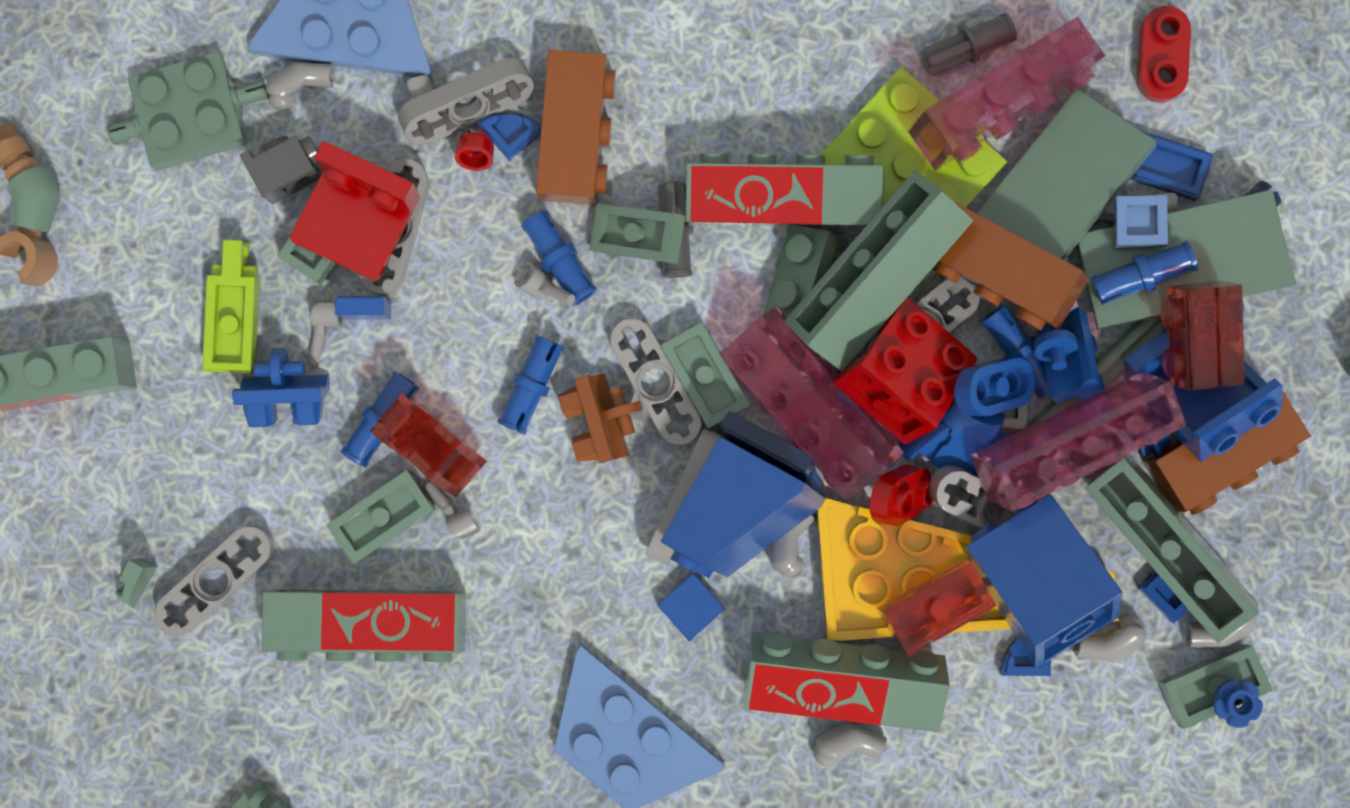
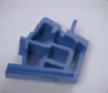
[899,398,1020,477]

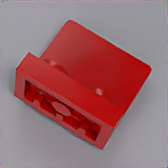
[290,141,420,281]
[833,297,977,445]

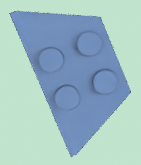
[248,0,432,79]
[554,645,725,808]

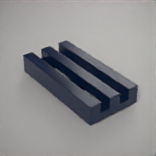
[720,411,816,484]

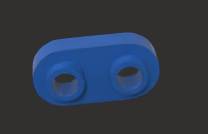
[954,358,1035,416]

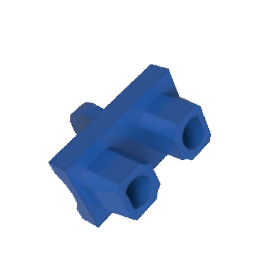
[1034,307,1105,404]
[232,348,330,427]

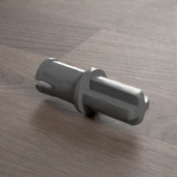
[921,13,1017,75]
[658,181,694,278]

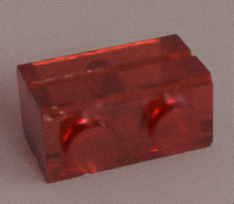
[1161,281,1245,390]
[877,560,996,657]

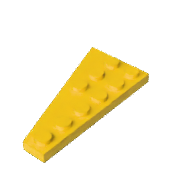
[816,498,1119,641]

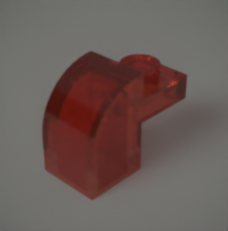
[370,393,487,498]

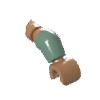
[0,122,60,287]

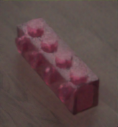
[908,16,1105,171]
[719,306,903,502]
[971,373,1186,512]

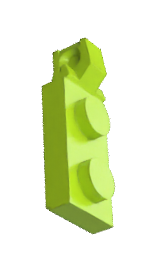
[202,240,260,374]

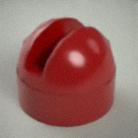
[455,129,494,171]

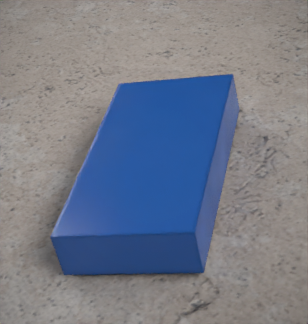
[1130,131,1213,201]

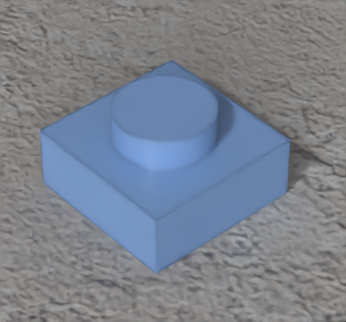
[1114,195,1168,248]

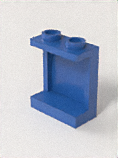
[1124,306,1283,462]

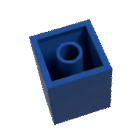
[660,437,825,578]
[966,494,1123,669]

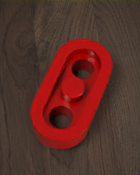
[1137,6,1191,103]
[870,464,933,526]

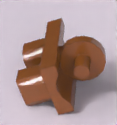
[558,373,643,464]

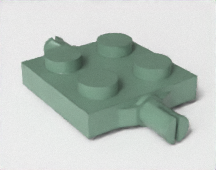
[106,51,269,171]

